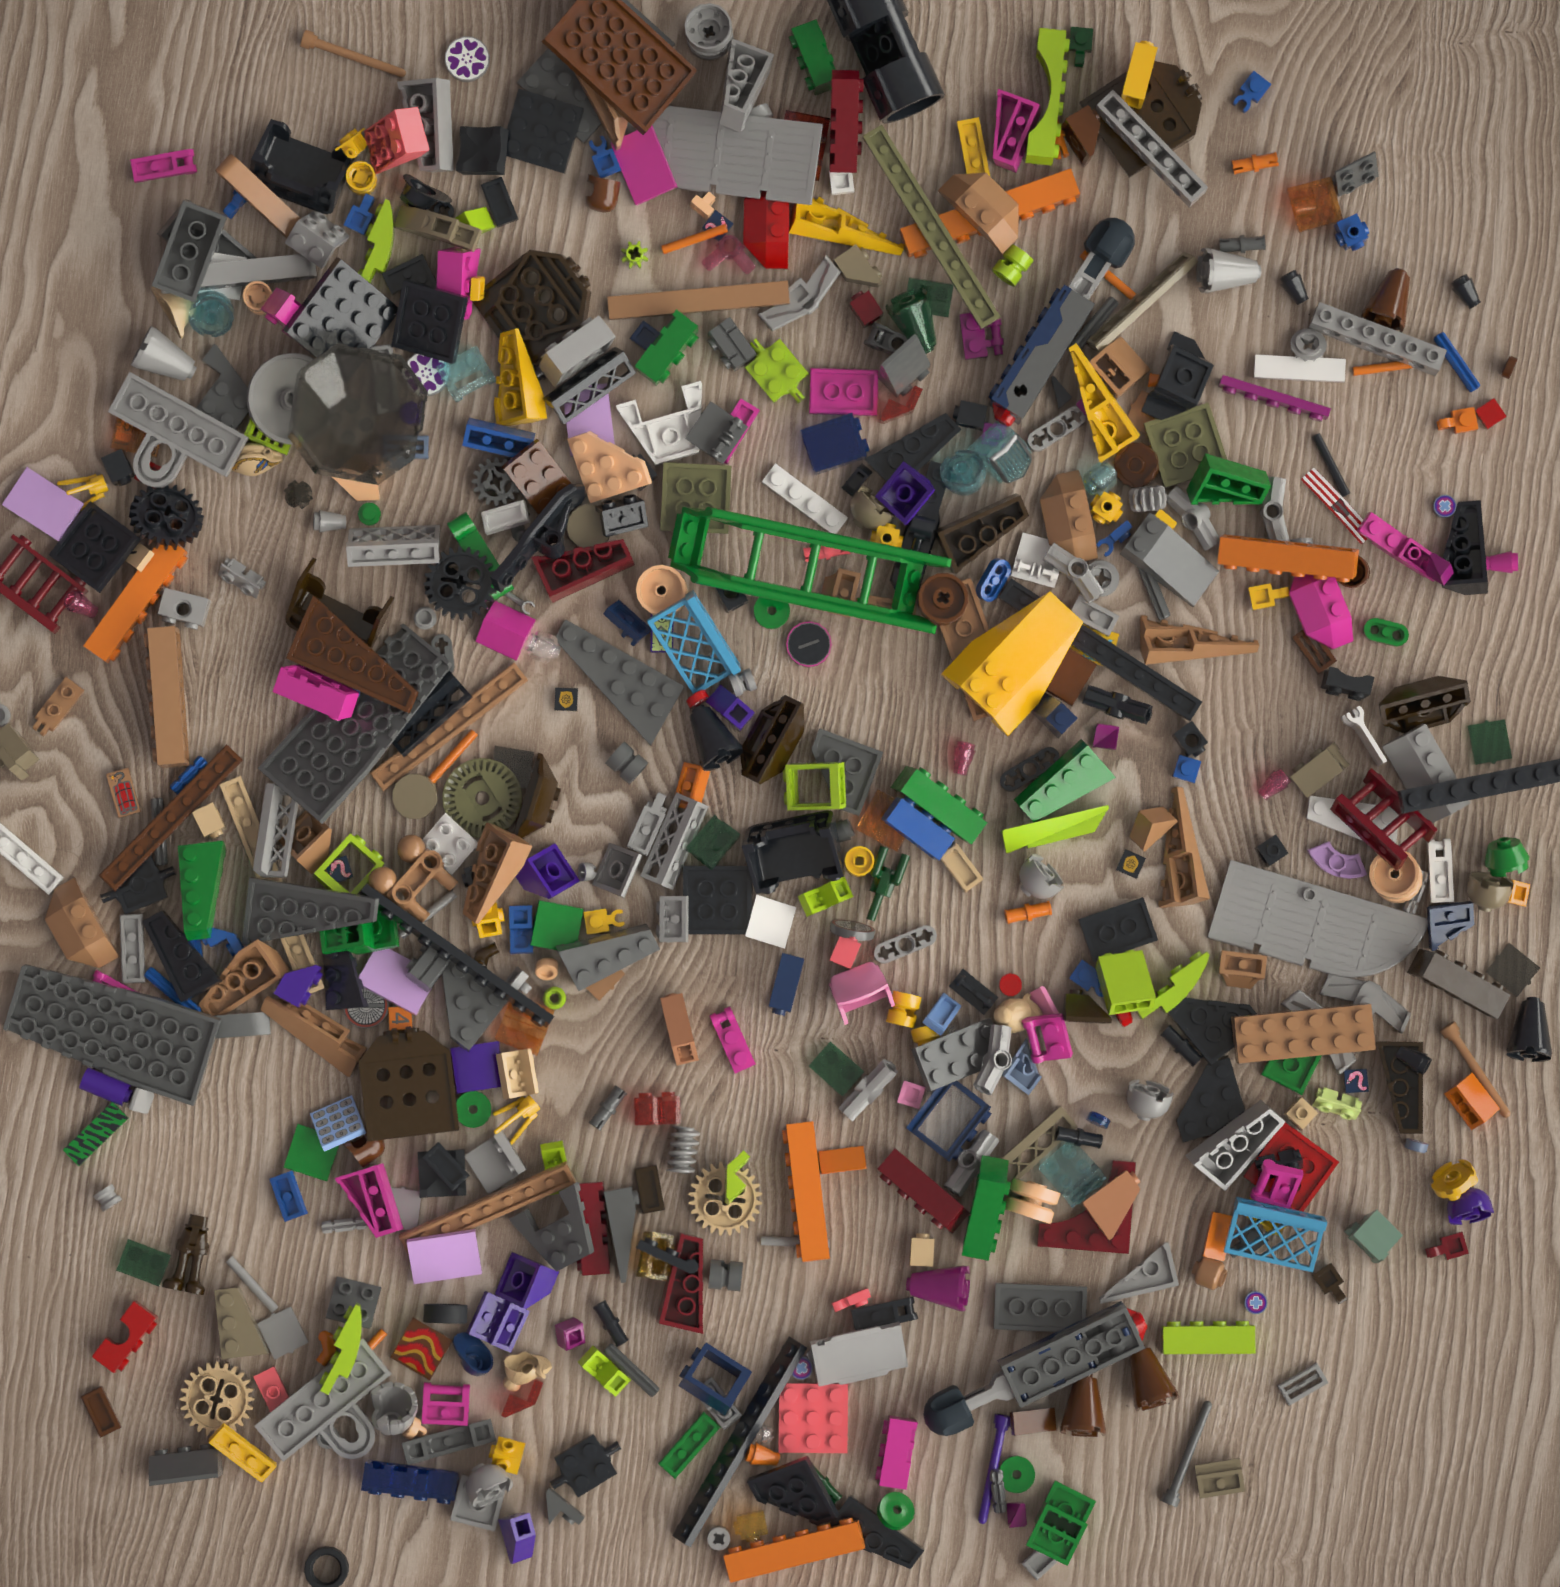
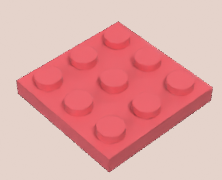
[778,1383,848,1453]

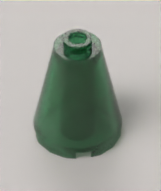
[885,288,937,354]

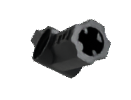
[1082,685,1153,725]

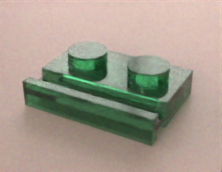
[904,277,954,317]
[686,815,740,870]
[809,1041,864,1097]
[116,1239,172,1287]

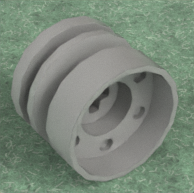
[684,3,734,60]

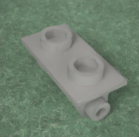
[218,558,266,599]

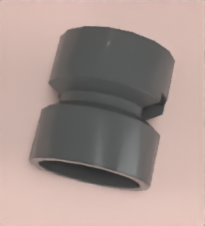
[605,742,648,785]
[708,1259,743,1292]

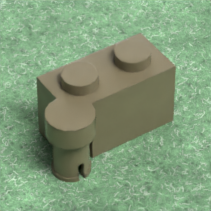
[1290,742,1350,798]

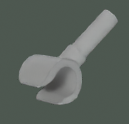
[505,592,535,614]

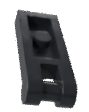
[636,1237,698,1274]
[851,1296,918,1331]

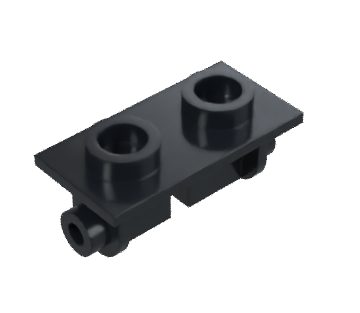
[949,969,998,1015]
[1254,1148,1303,1180]

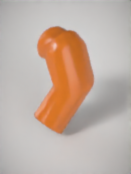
[316,1330,337,1366]

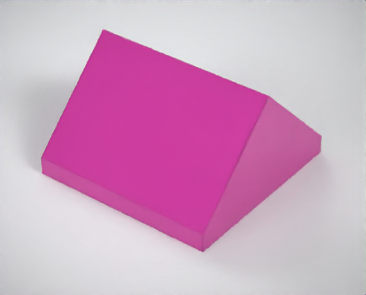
[475,601,536,661]

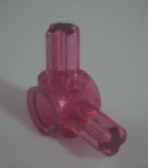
[702,235,756,275]

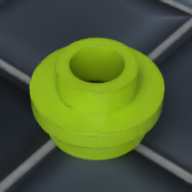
[543,987,566,1010]

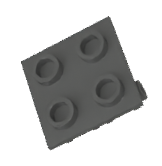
[1331,151,1379,197]
[685,401,748,464]
[325,1276,382,1329]

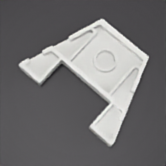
[616,381,702,465]

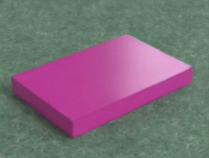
[610,126,678,206]
[809,368,878,416]

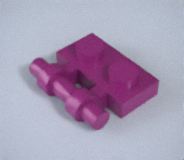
[959,309,1004,360]

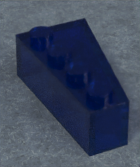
[361,1460,459,1504]

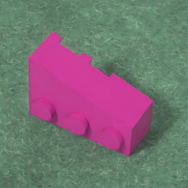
[993,89,1042,173]
[437,246,481,320]
[261,287,306,350]
[272,664,359,721]
[334,1163,404,1238]
[875,1415,918,1490]

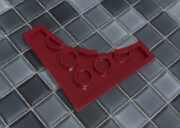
[1037,1160,1136,1254]

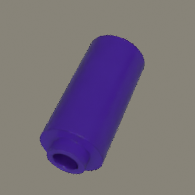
[79,1068,133,1106]

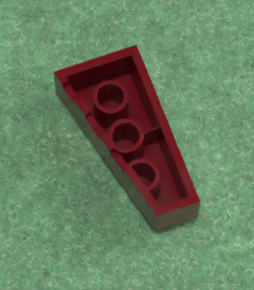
[829,70,864,173]
[877,1148,970,1234]
[577,1181,610,1276]
[656,1232,703,1334]

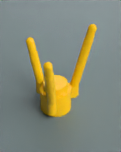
[57,474,109,512]
[493,1095,540,1145]

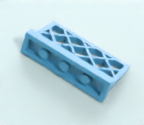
[647,590,741,694]
[1223,1197,1328,1272]

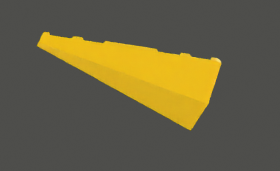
[789,197,904,256]
[1069,343,1140,463]

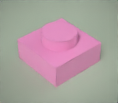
[897,1081,925,1109]

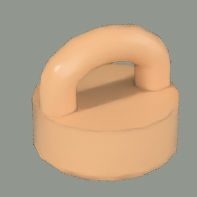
[535,958,558,980]
[402,1417,427,1440]

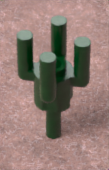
[866,846,910,922]

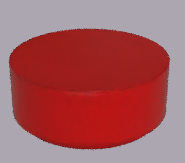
[999,973,1022,996]

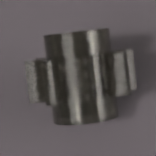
[284,480,313,509]

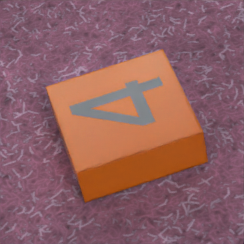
[388,1007,413,1030]

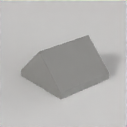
[592,843,642,899]

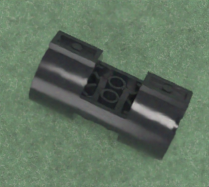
[827,0,945,124]

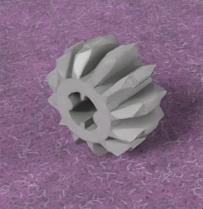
[1128,485,1167,512]

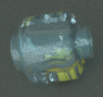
[1083,462,1117,496]

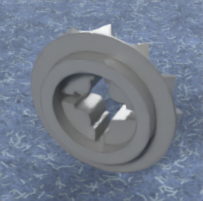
[1290,329,1327,362]
[1088,560,1119,597]

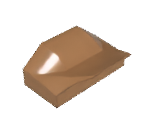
[821,568,861,618]
[1219,950,1267,989]

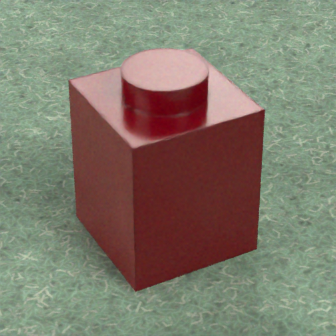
[849,290,884,328]

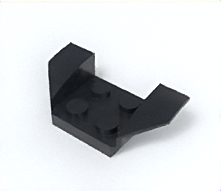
[1141,331,1214,420]

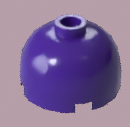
[1447,1187,1494,1225]

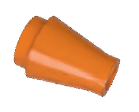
[745,1442,780,1467]

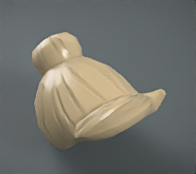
[994,993,1043,1033]
[503,1351,552,1392]

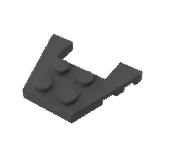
[196,344,249,430]
[509,1182,594,1272]

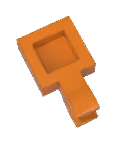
[1436,407,1479,434]

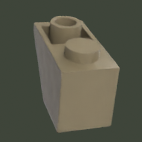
[833,244,882,287]

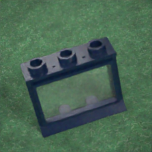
[905,1081,992,1162]

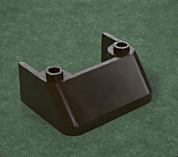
[285,557,394,648]

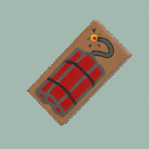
[106,768,141,818]

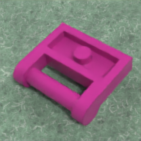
[1022,1013,1073,1064]
[1250,1159,1303,1209]
[422,1382,470,1426]

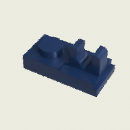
[603,600,652,646]

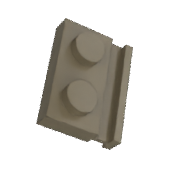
[1194,1458,1245,1499]

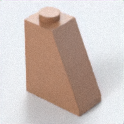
[660,993,699,1066]
[1081,1170,1141,1240]

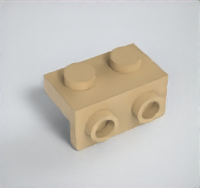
[496,1048,539,1099]

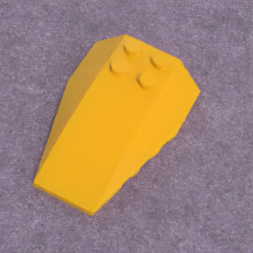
[941,591,1083,737]

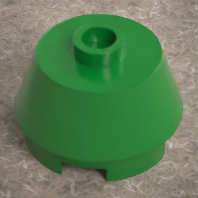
[1484,837,1530,877]

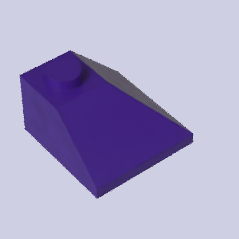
[515,843,580,899]
[494,1252,559,1309]

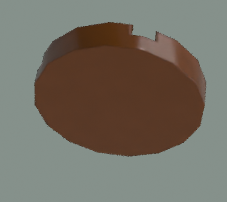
[1114,442,1159,487]

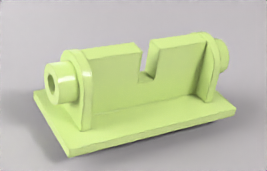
[1312,1087,1362,1120]

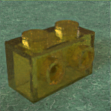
[636,1231,674,1281]

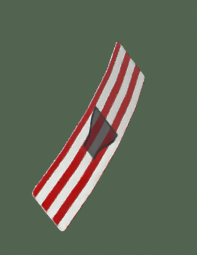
[1301,468,1367,544]

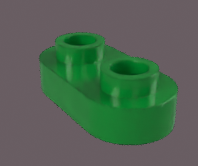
[1363,618,1409,647]

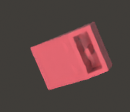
[364,107,429,174]

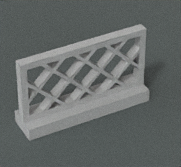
[346,525,440,567]

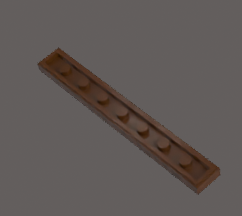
[98,744,243,891]

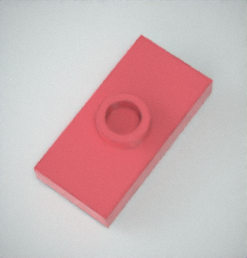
[253,1366,289,1412]

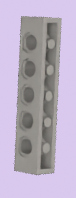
[1095,90,1208,208]
[1308,302,1447,376]

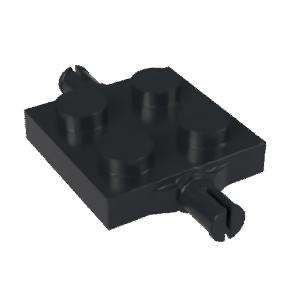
[100,855,176,914]
[550,1433,622,1497]

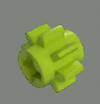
[621,241,648,269]

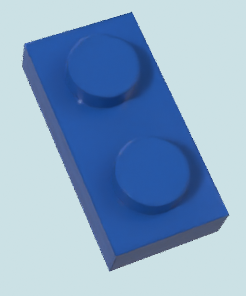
[269,1170,308,1222]

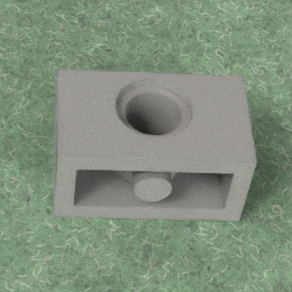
[158,588,211,630]

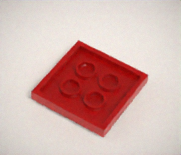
[1243,1122,1339,1212]

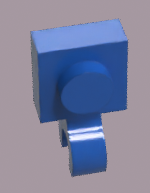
[344,193,375,236]
[1096,520,1133,557]

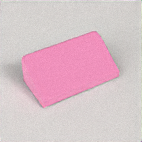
[1030,986,1059,1015]

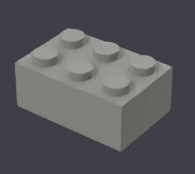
[538,316,616,387]

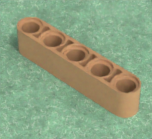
[215,153,301,239]

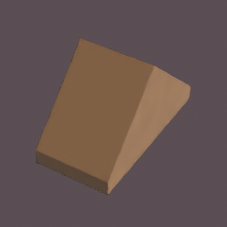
[1130,807,1178,852]

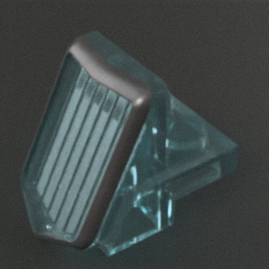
[968,421,1032,484]

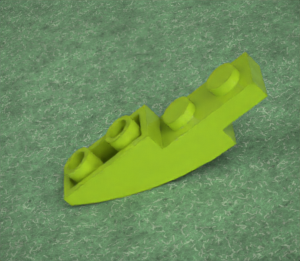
[358,199,394,284]
[1136,951,1210,1019]
[319,1302,362,1395]

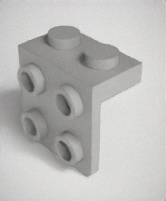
[285,211,349,269]

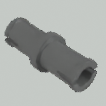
[1219,235,1266,253]
[589,1085,627,1131]

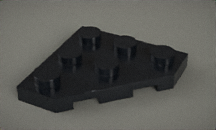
[1168,997,1257,1066]
[1176,1057,1245,1143]
[747,1456,839,1526]

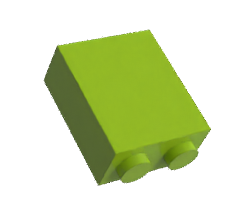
[1095,950,1156,1015]

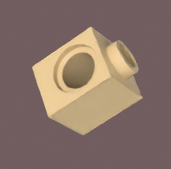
[192,802,227,840]
[1283,1097,1318,1130]
[909,1233,935,1267]

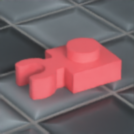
[832,1288,871,1312]

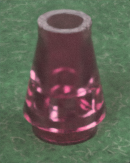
[64,590,98,618]
[953,741,976,775]
[1257,768,1292,801]

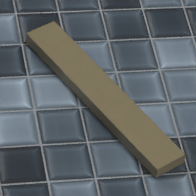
[1086,252,1198,352]

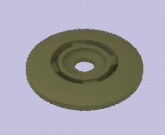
[442,758,522,838]

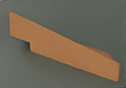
[261,996,367,1077]

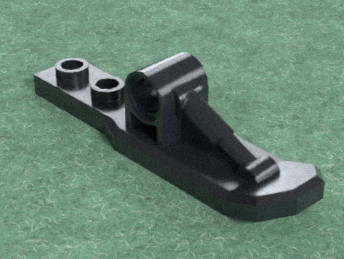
[889,461,952,590]
[490,484,586,593]

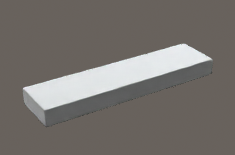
[1254,355,1346,383]
[0,823,64,895]

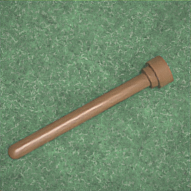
[300,30,406,78]
[1440,1021,1511,1118]

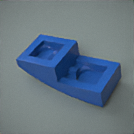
[509,905,533,954]

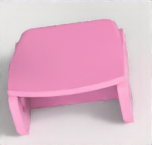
[829,962,895,1025]

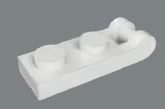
[1426,838,1454,903]

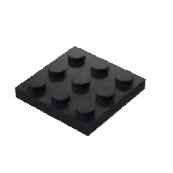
[506,89,584,174]
[391,280,468,364]
[49,501,141,593]
[683,866,752,935]

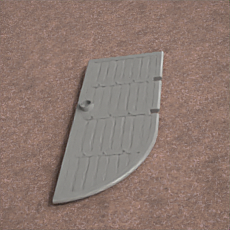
[625,106,823,205]
[1207,860,1428,978]

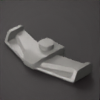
[758,255,841,332]
[1319,974,1411,1034]
[1281,990,1357,1075]

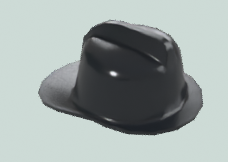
[400,174,452,210]

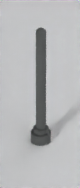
[1160,1401,1212,1507]

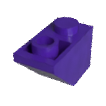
[706,685,755,731]
[273,965,323,1007]
[498,1513,536,1564]

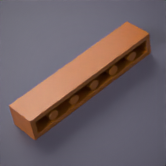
[1218,534,1359,582]
[83,544,188,663]
[782,1121,830,1263]
[723,1517,866,1583]

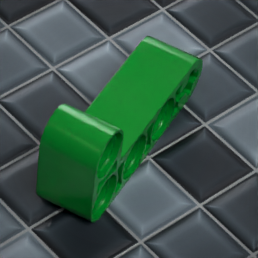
[446,512,514,600]

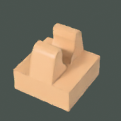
[690,192,716,221]

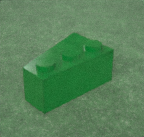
[788,19,836,96]
[635,309,699,386]

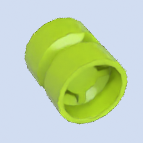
[991,244,1033,287]

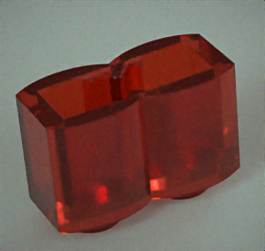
[634,1092,681,1126]

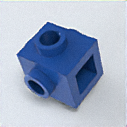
[1334,213,1369,251]

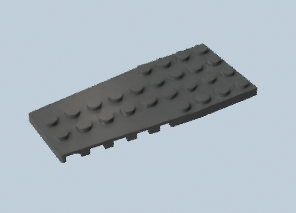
[258,624,452,824]
[3,964,222,1106]

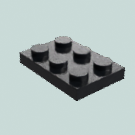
[1078,897,1158,962]

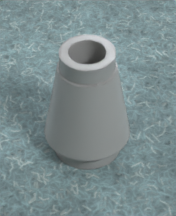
[313,510,346,533]

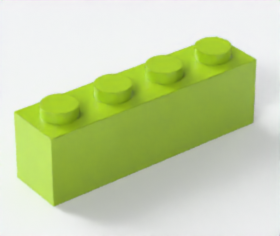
[1161,1321,1256,1354]

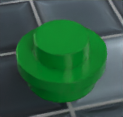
[358,503,381,526]

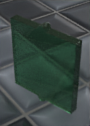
[1468,719,1512,765]

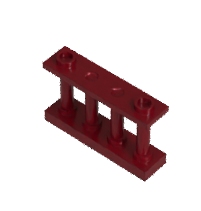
[0,534,88,634]
[1330,768,1438,871]

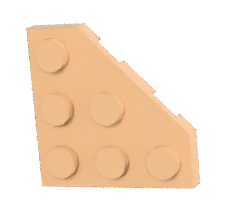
[567,431,652,503]

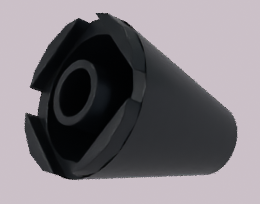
[690,705,743,771]
[1506,997,1552,1062]

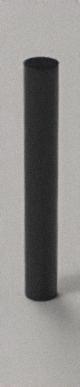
[1312,433,1350,497]

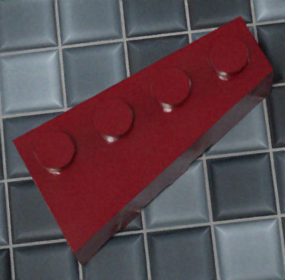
[531,539,635,603]

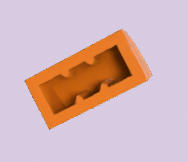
[1444,1073,1500,1130]

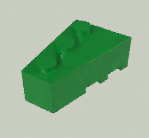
[1186,453,1271,505]

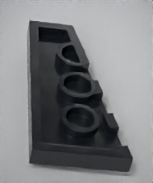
[142,911,222,1003]
[830,1495,925,1569]

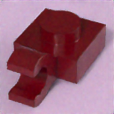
[1425,1232,1469,1260]

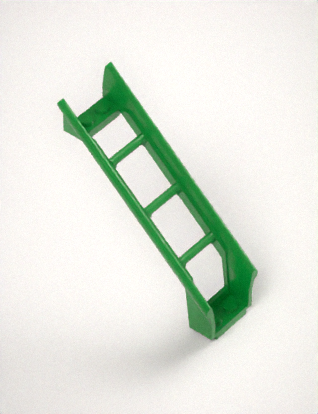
[668,507,952,634]

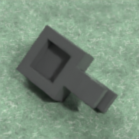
[1230,1225,1269,1258]

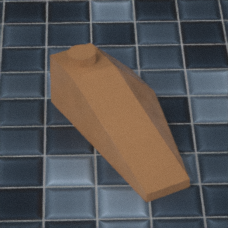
[463,822,532,924]
[198,939,290,1016]

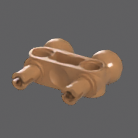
[369,835,459,923]

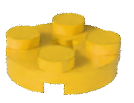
[1431,1159,1478,1201]

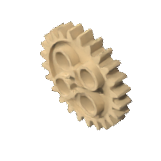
[688,1161,762,1236]
[179,1361,255,1436]

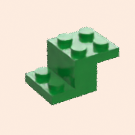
[320,910,399,955]
[1026,1480,1096,1566]

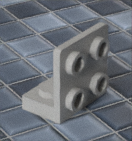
[465,1131,527,1194]

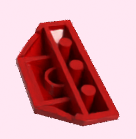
[743,191,789,269]

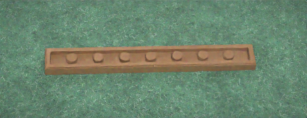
[607,281,790,320]
[370,662,528,791]
[399,1161,576,1256]

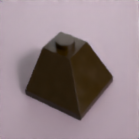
[1063,989,1112,1024]

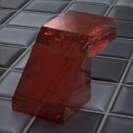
[879,386,923,424]
[501,1378,544,1418]

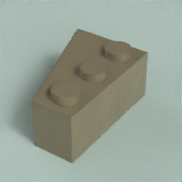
[214,1287,270,1359]

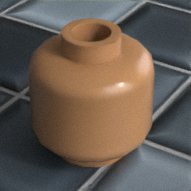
[1192,1257,1228,1290]

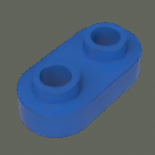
[976,558,1011,602]

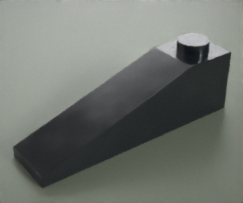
[1442,500,1488,595]

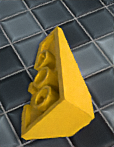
[494,329,547,426]

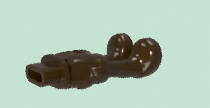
[162,1214,210,1295]

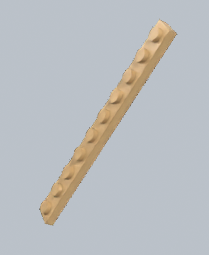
[219,776,325,994]

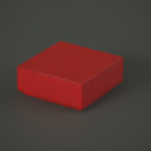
[1475,398,1507,430]

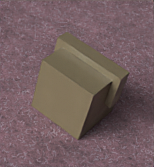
[0,723,40,781]

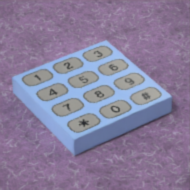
[310,1095,366,1151]

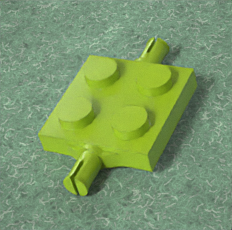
[745,338,809,403]

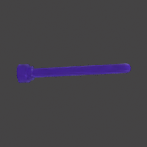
[978,1414,1011,1524]

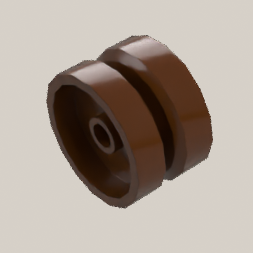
[917,573,968,626]

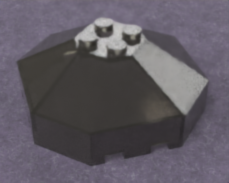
[288,343,428,485]

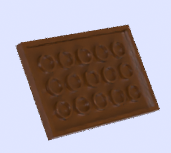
[541,0,698,135]

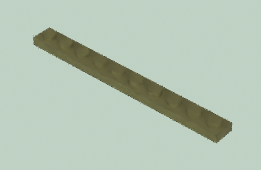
[862,125,1001,330]

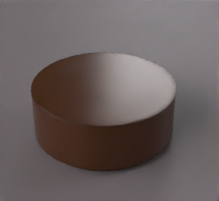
[1501,356,1518,379]

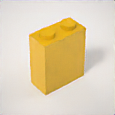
[1121,41,1158,109]

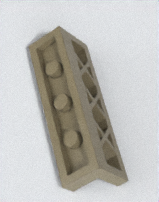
[1000,1106,1078,1182]

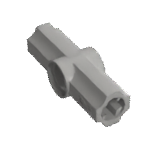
[944,1130,999,1197]

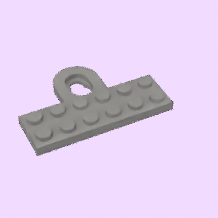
[108,372,249,488]
[254,1338,392,1462]

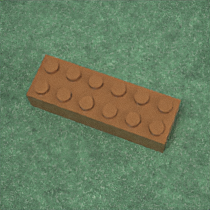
[144,626,190,768]
[1231,1003,1376,1063]

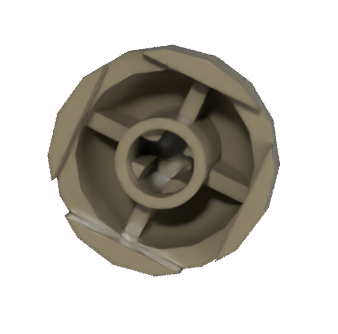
[850,486,895,530]
[1467,872,1514,912]

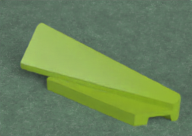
[1001,805,1109,854]

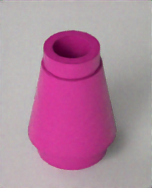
[1486,551,1518,574]

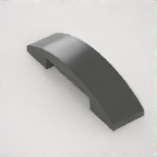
[214,1012,271,1039]
[401,1419,496,1465]

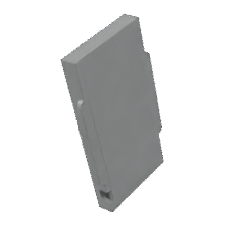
[810,1322,908,1387]

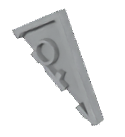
[1099,1242,1179,1304]

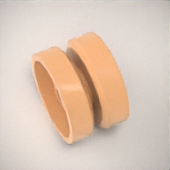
[636,565,688,616]
[1369,852,1423,903]
[1005,1178,1061,1224]

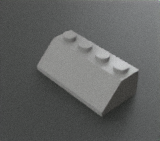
[1382,724,1471,823]

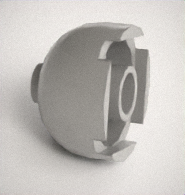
[1019,854,1064,899]
[1126,1080,1174,1121]
[466,1464,513,1507]

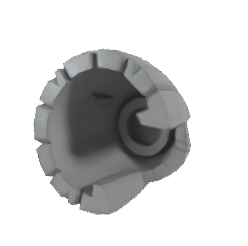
[371,1382,418,1435]

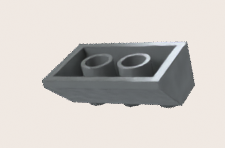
[149,1444,223,1486]

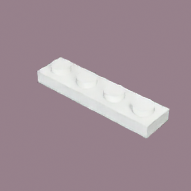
[762,463,848,534]

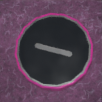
[786,622,832,667]

